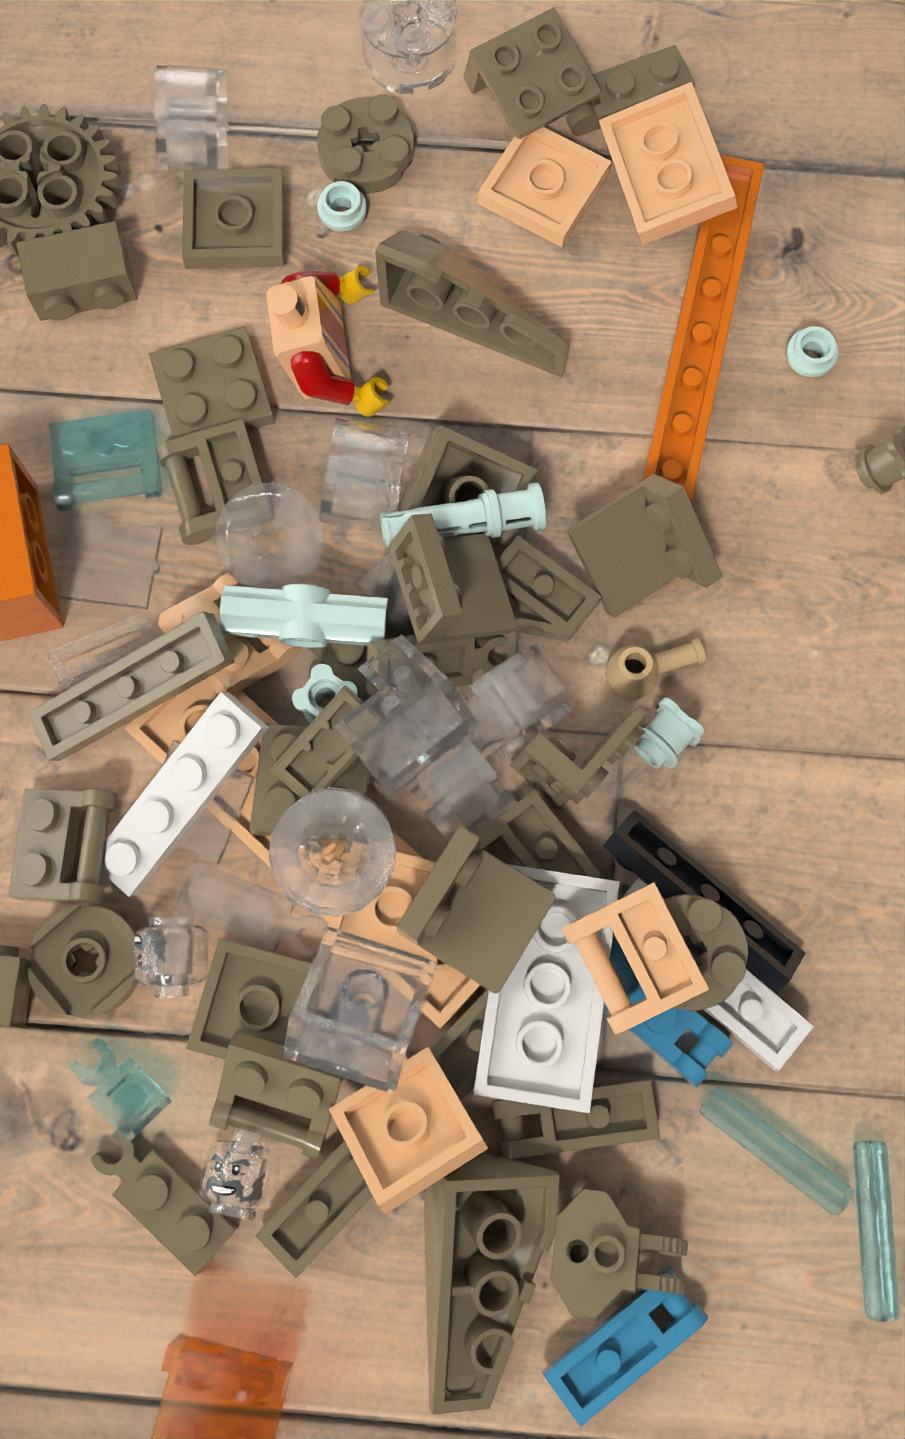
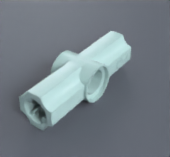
[219,584,388,648]

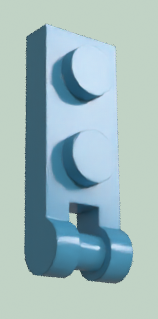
[604,939,733,1088]
[542,1267,708,1427]

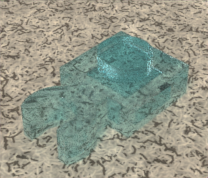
[69,1038,172,1143]

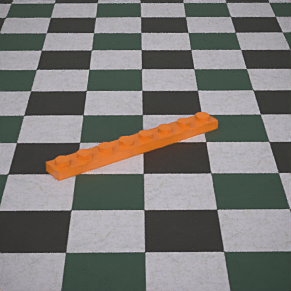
[642,155,764,504]

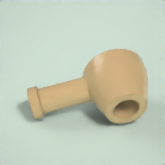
[605,638,706,700]

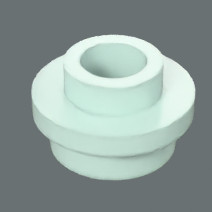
[317,181,367,232]
[786,326,838,377]

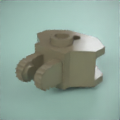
[550,1189,688,1321]

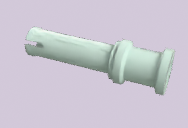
[380,482,546,547]

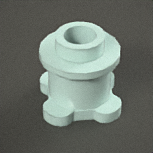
[292,664,358,724]
[635,697,705,769]

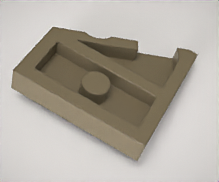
[497,535,602,642]

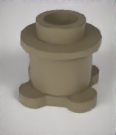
[856,426,905,494]

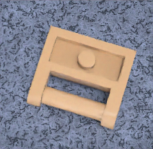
[158,572,301,695]
[561,882,709,1034]

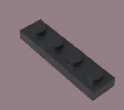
[603,810,806,993]

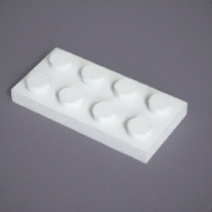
[473,864,620,1113]

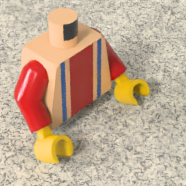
[266,266,390,417]

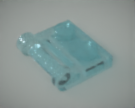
[49,409,163,511]

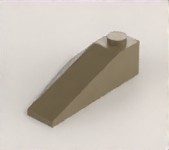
[375,230,569,378]
[368,426,538,638]
[424,1152,560,1414]

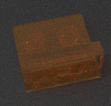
[151,1333,294,1439]

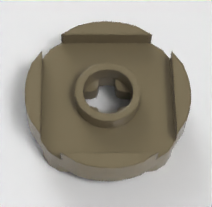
[317,95,414,194]
[664,894,748,1011]
[28,905,145,1019]

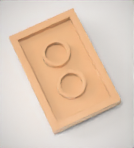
[599,82,738,245]

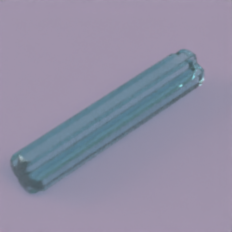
[699,1087,854,1216]
[853,1140,900,1322]

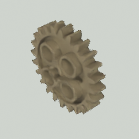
[0,104,122,256]

